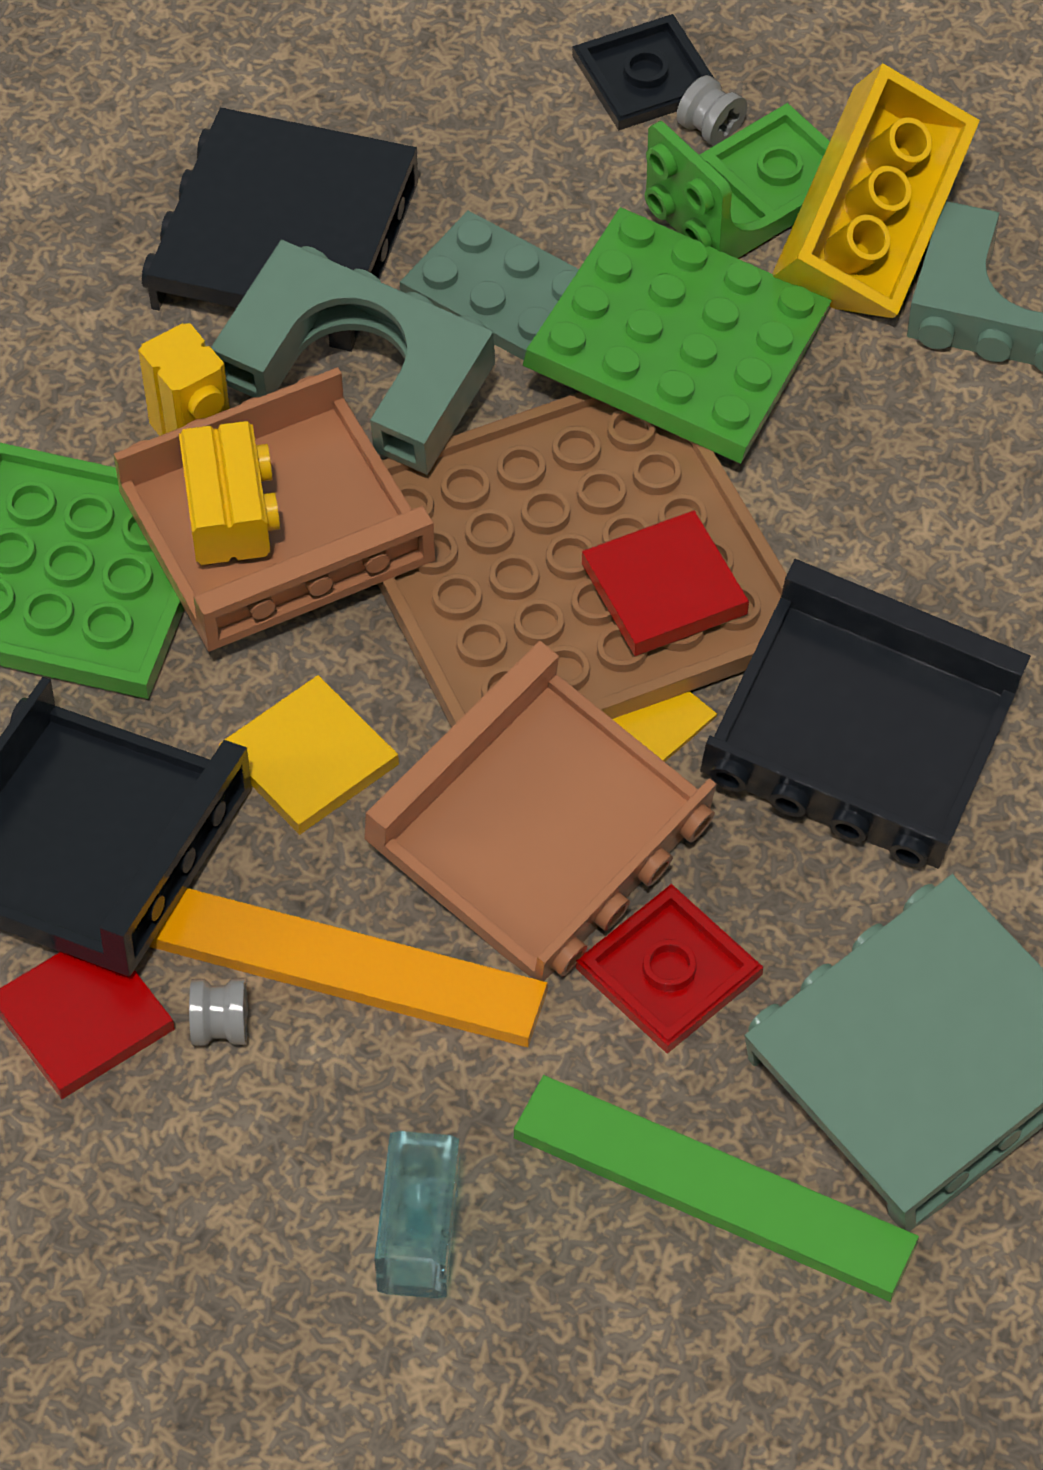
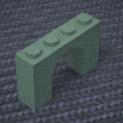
[907,201,1043,372]
[211,239,495,475]

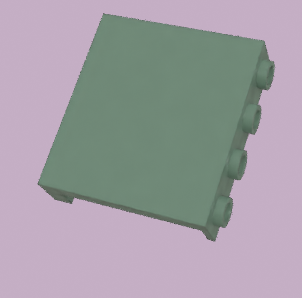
[744,874,1043,1232]

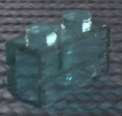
[374,1131,461,1299]

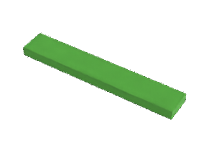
[514,1075,919,1302]

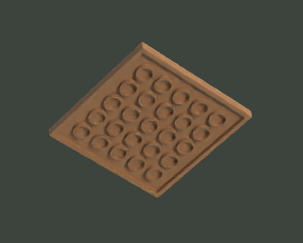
[378,392,787,727]

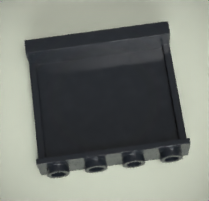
[142,107,418,352]
[700,559,1031,869]
[0,677,251,977]

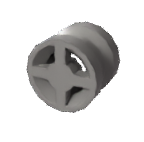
[676,75,747,146]
[189,978,248,1046]

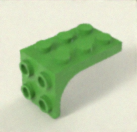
[645,103,830,258]

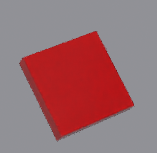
[582,510,749,656]
[576,884,763,1054]
[0,952,175,1099]

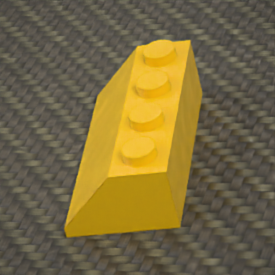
[772,63,980,318]

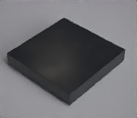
[572,14,715,131]

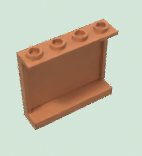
[114,367,435,652]
[364,640,717,981]

